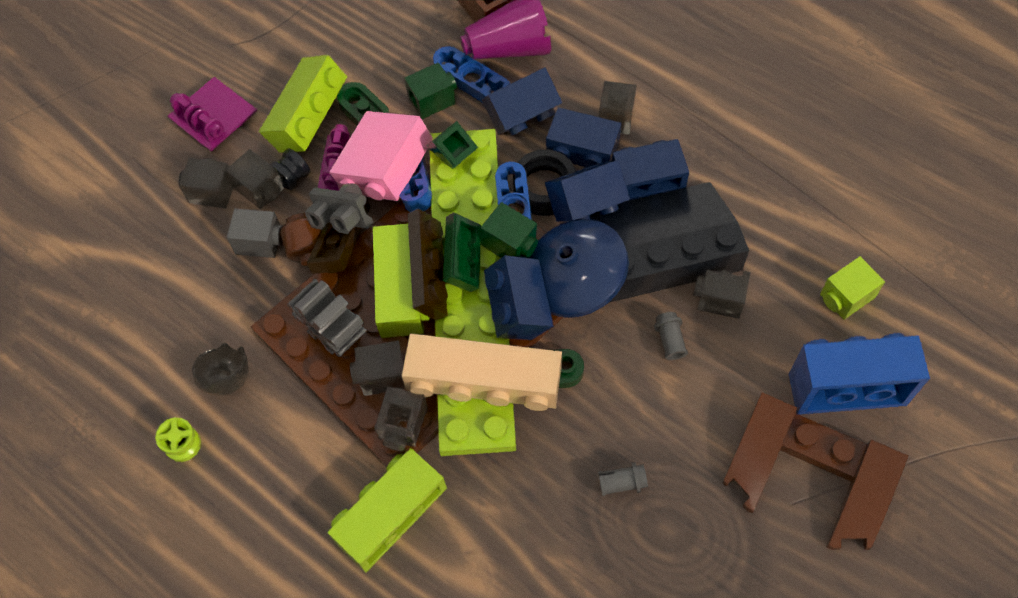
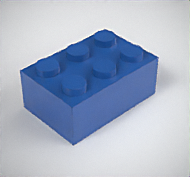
[789,333,930,415]

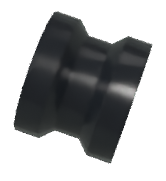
[268,148,311,190]

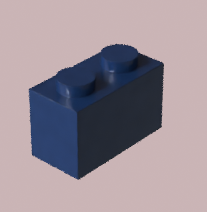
[482,67,563,136]
[546,107,621,168]
[612,139,689,202]
[545,160,630,222]
[484,255,554,340]

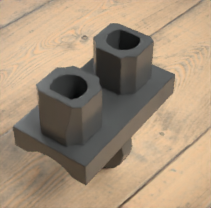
[305,183,373,234]

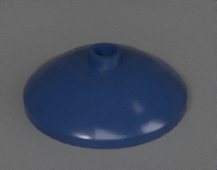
[529,219,629,318]

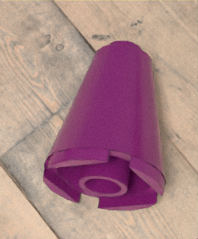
[460,0,551,59]

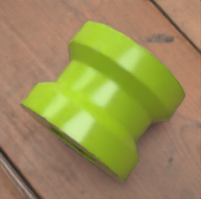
[155,417,201,462]

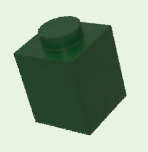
[404,62,457,119]
[480,202,538,258]

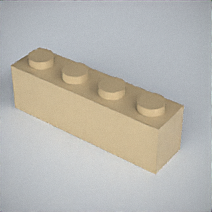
[402,334,562,411]

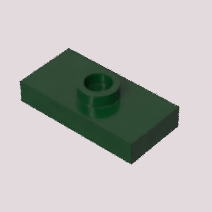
[443,213,481,292]

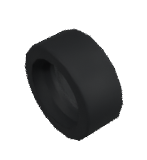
[513,149,576,216]

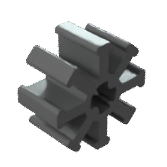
[287,279,367,357]

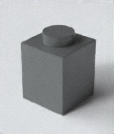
[227,208,283,258]

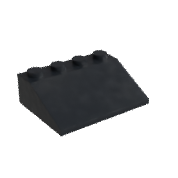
[590,182,749,303]

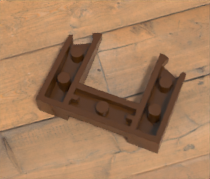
[723,392,909,550]

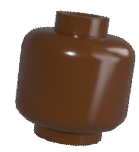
[280,213,322,266]

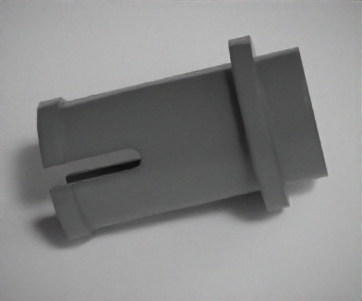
[654,312,688,360]
[598,462,648,496]

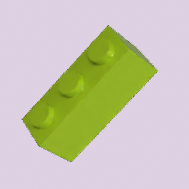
[259,55,347,153]
[373,224,429,338]
[327,448,447,573]

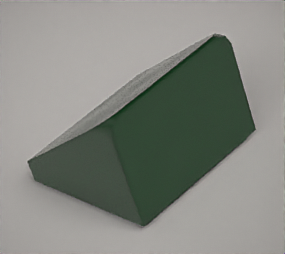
[426,121,478,169]

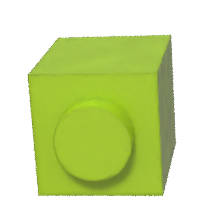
[820,256,885,320]

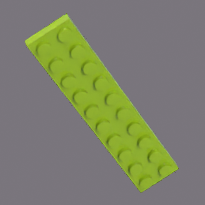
[430,129,516,456]

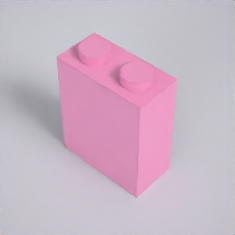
[329,111,433,201]

